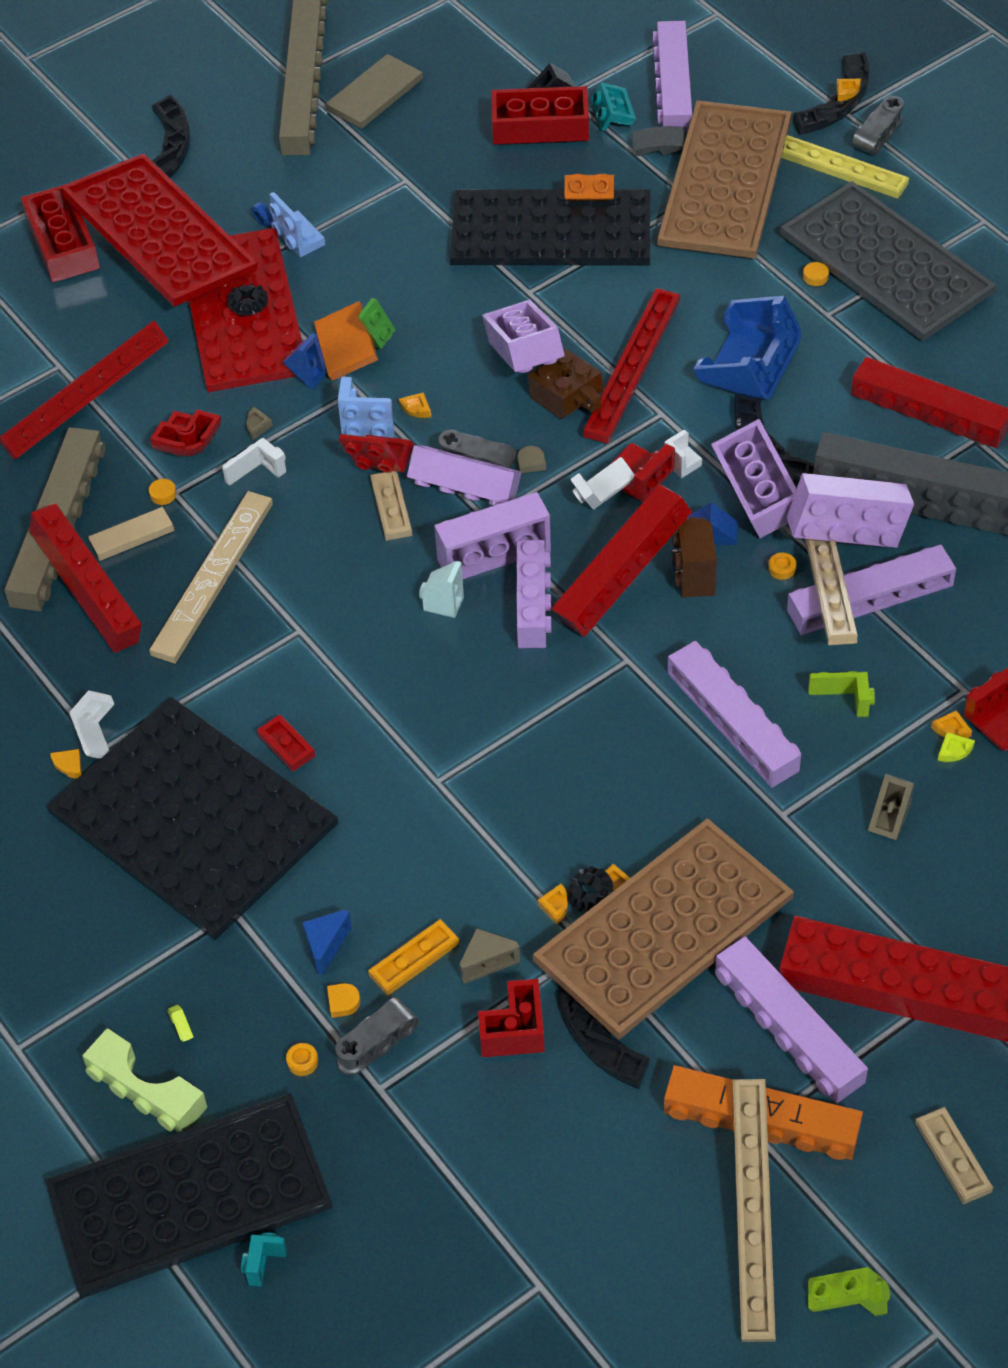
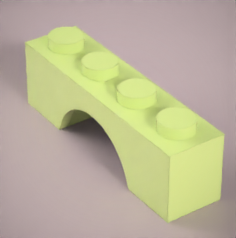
[82,1028,207,1132]

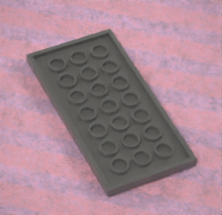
[780,181,996,341]

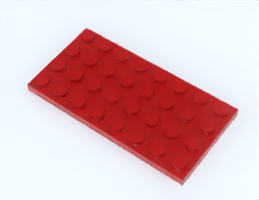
[61,153,258,307]
[189,228,302,392]

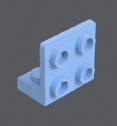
[269,192,325,257]
[338,377,394,438]

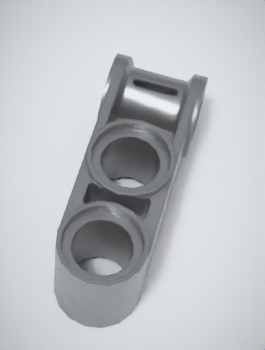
[852,96,904,156]
[439,430,517,468]
[335,998,419,1076]

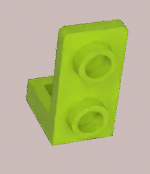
[808,671,875,717]
[808,1267,890,1316]

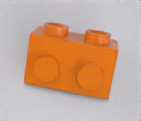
[565,174,614,200]

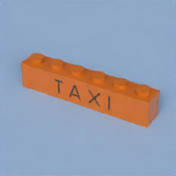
[664,1065,863,1160]

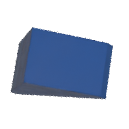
[283,333,327,389]
[688,502,738,545]
[303,910,352,975]

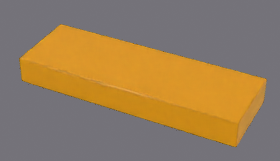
[368,919,460,996]

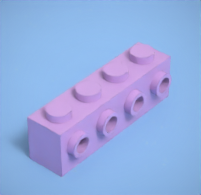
[407,445,522,506]
[517,540,551,648]

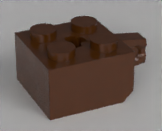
[528,348,603,419]
[672,517,717,598]

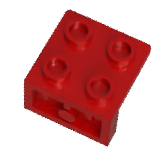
[611,443,675,502]

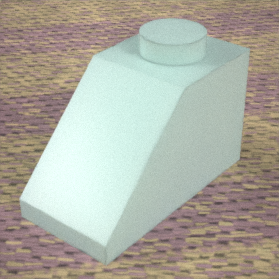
[419,561,464,618]

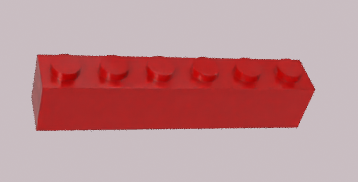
[851,357,1008,449]
[551,484,692,637]
[29,503,142,653]

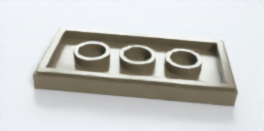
[326,54,423,129]

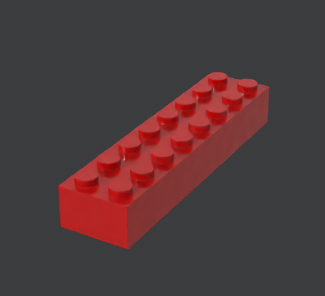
[780,916,1008,1042]

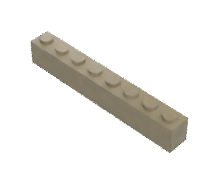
[5,427,105,611]

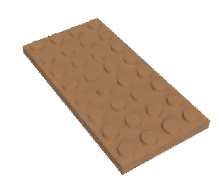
[658,100,792,259]
[533,818,794,1040]

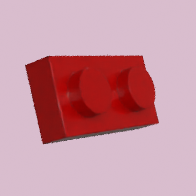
[257,715,316,772]

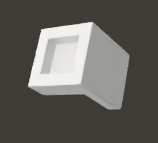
[665,430,702,478]

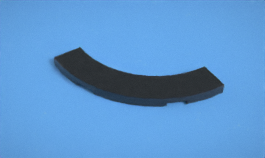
[793,52,869,135]
[152,94,191,178]
[734,395,814,485]
[558,984,650,1089]

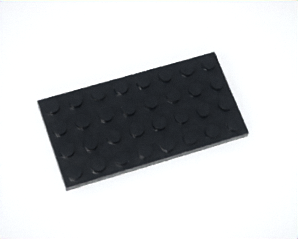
[450,189,650,265]
[45,1093,333,1299]

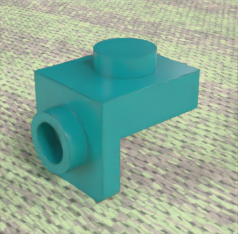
[241,1233,287,1287]

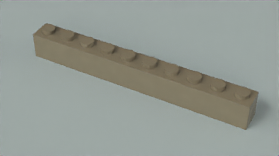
[279,0,328,155]

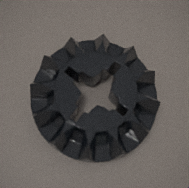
[228,282,268,316]
[566,866,614,914]

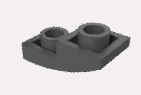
[633,126,685,156]

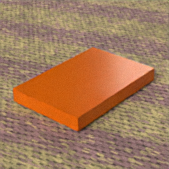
[314,301,378,381]

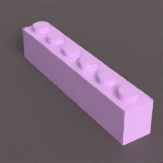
[653,21,692,133]
[787,545,956,635]
[668,641,801,788]
[715,936,868,1104]

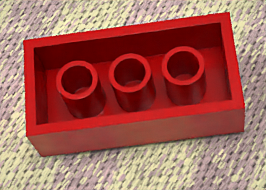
[491,86,589,144]
[20,184,100,283]

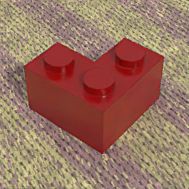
[478,979,545,1057]

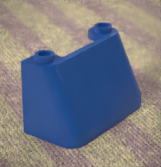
[693,295,801,400]

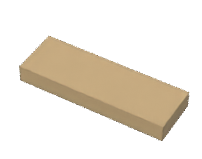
[370,471,412,541]
[88,507,174,561]
[915,1107,993,1205]

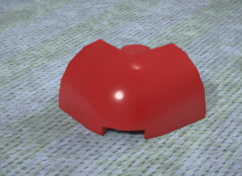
[150,409,221,457]

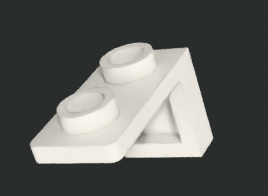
[222,438,286,485]
[571,457,634,510]
[69,690,114,759]

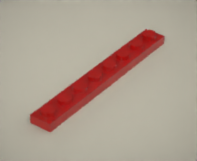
[584,288,680,444]
[0,320,169,460]

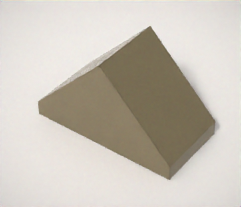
[868,774,914,840]
[460,929,520,984]

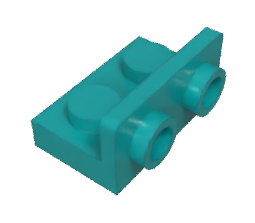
[590,82,636,131]

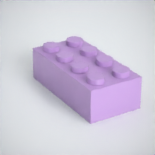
[482,300,565,373]
[711,419,796,538]
[787,473,914,548]
[434,492,551,579]

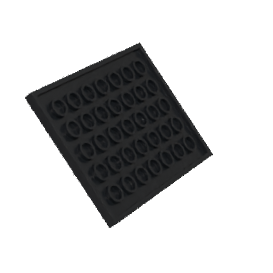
[47,697,338,941]

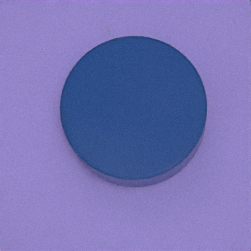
[251,202,273,227]

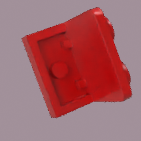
[338,434,415,473]
[964,667,1008,751]

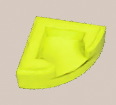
[938,732,975,762]
[167,1005,194,1042]

